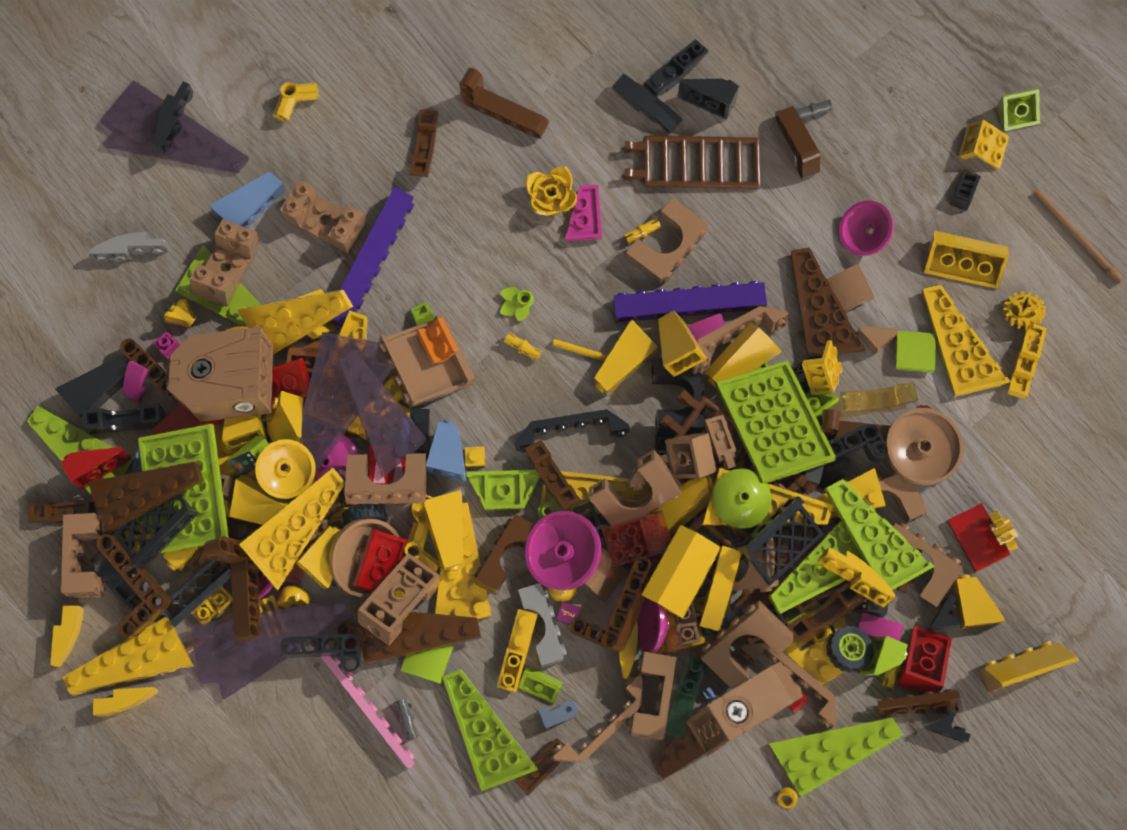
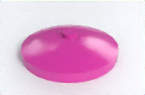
[525,511,601,591]

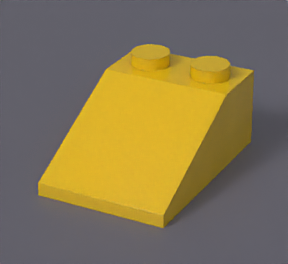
[265,391,303,442]

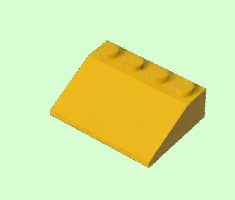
[980,641,1079,693]

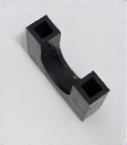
[651,359,707,436]

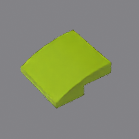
[895,331,935,373]
[400,645,453,684]

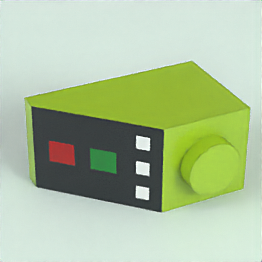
[227,436,269,475]

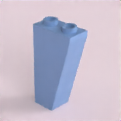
[209,172,286,228]

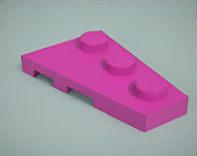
[565,184,602,242]

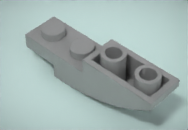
[89,232,169,262]

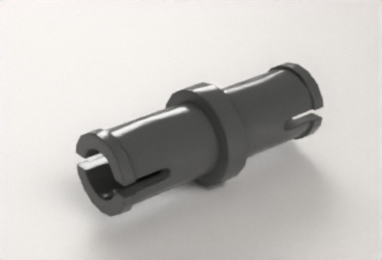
[796,99,833,119]
[394,698,418,741]

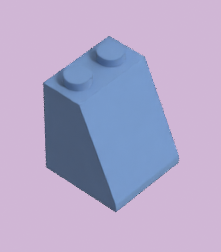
[426,420,467,483]

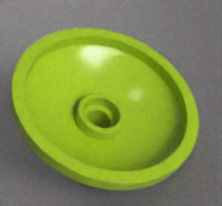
[712,469,772,529]

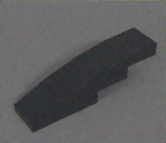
[612,73,683,134]

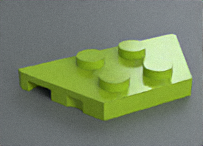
[466,470,540,511]

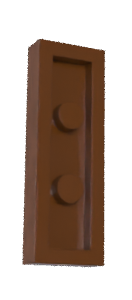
[514,738,564,796]

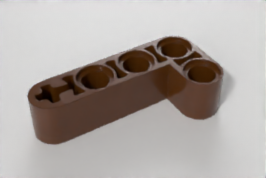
[775,106,820,178]

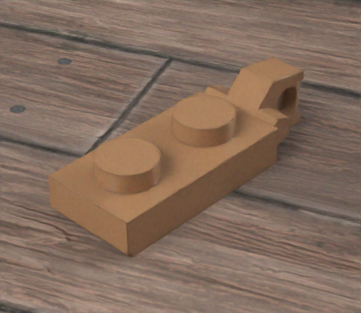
[703,415,736,470]

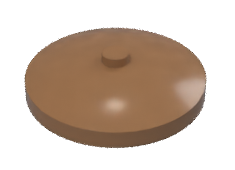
[885,408,964,486]
[329,518,404,597]

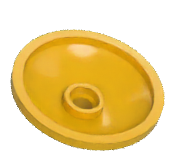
[255,439,315,499]

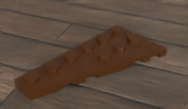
[791,248,865,359]
[88,462,204,534]
[355,607,482,665]

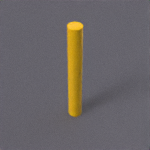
[552,339,608,362]

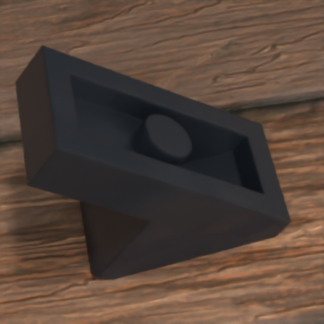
[818,452,851,490]
[927,594,961,631]
[926,712,971,743]

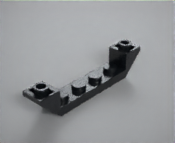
[515,409,630,453]

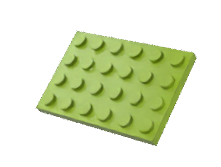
[716,360,836,483]
[138,424,228,553]

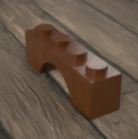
[474,514,535,596]
[786,581,863,648]

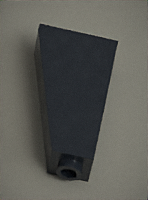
[55,356,129,417]

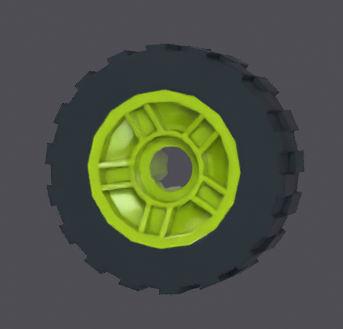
[342,503,388,526]
[826,625,873,672]

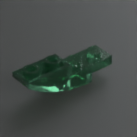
[665,655,706,739]

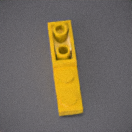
[817,547,895,607]
[497,609,538,692]

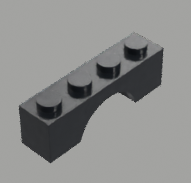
[82,403,165,434]

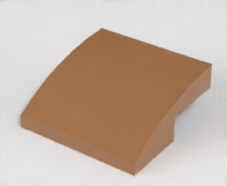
[827,264,875,313]

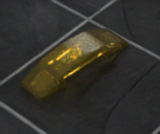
[839,382,918,412]

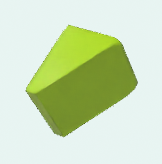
[410,302,434,326]

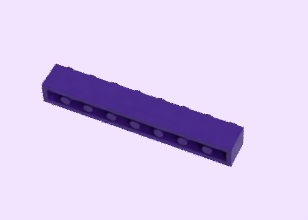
[329,187,415,328]
[613,281,767,323]

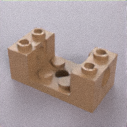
[280,180,367,254]
[190,219,259,307]
[61,513,107,599]
[358,553,440,645]
[627,652,677,741]

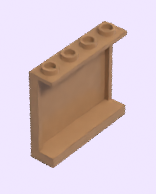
[377,313,475,408]

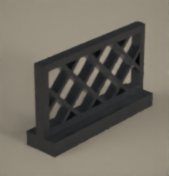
[112,494,199,569]
[737,496,824,586]

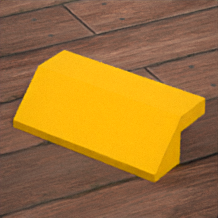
[642,525,721,618]

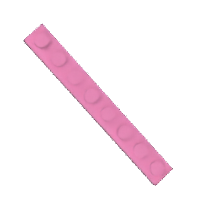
[309,642,415,769]

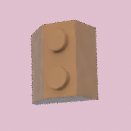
[665,433,716,478]
[582,547,629,602]

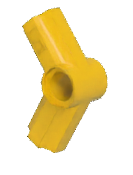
[273,82,319,122]
[404,522,440,572]

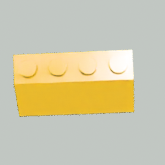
[924,230,1009,289]

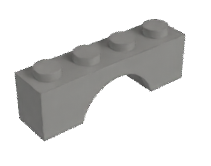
[518,583,567,668]

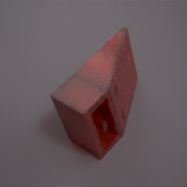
[602,510,671,567]

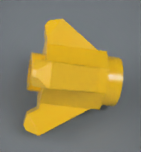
[164,299,197,329]

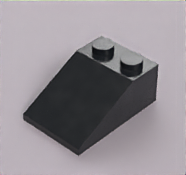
[678,78,739,120]

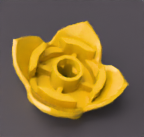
[526,166,577,216]

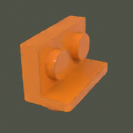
[416,318,459,364]

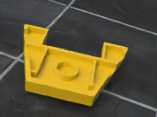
[782,616,851,685]

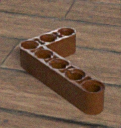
[459,68,550,139]
[120,339,180,407]
[818,409,890,445]
[96,534,171,638]
[204,536,261,643]
[569,557,657,653]

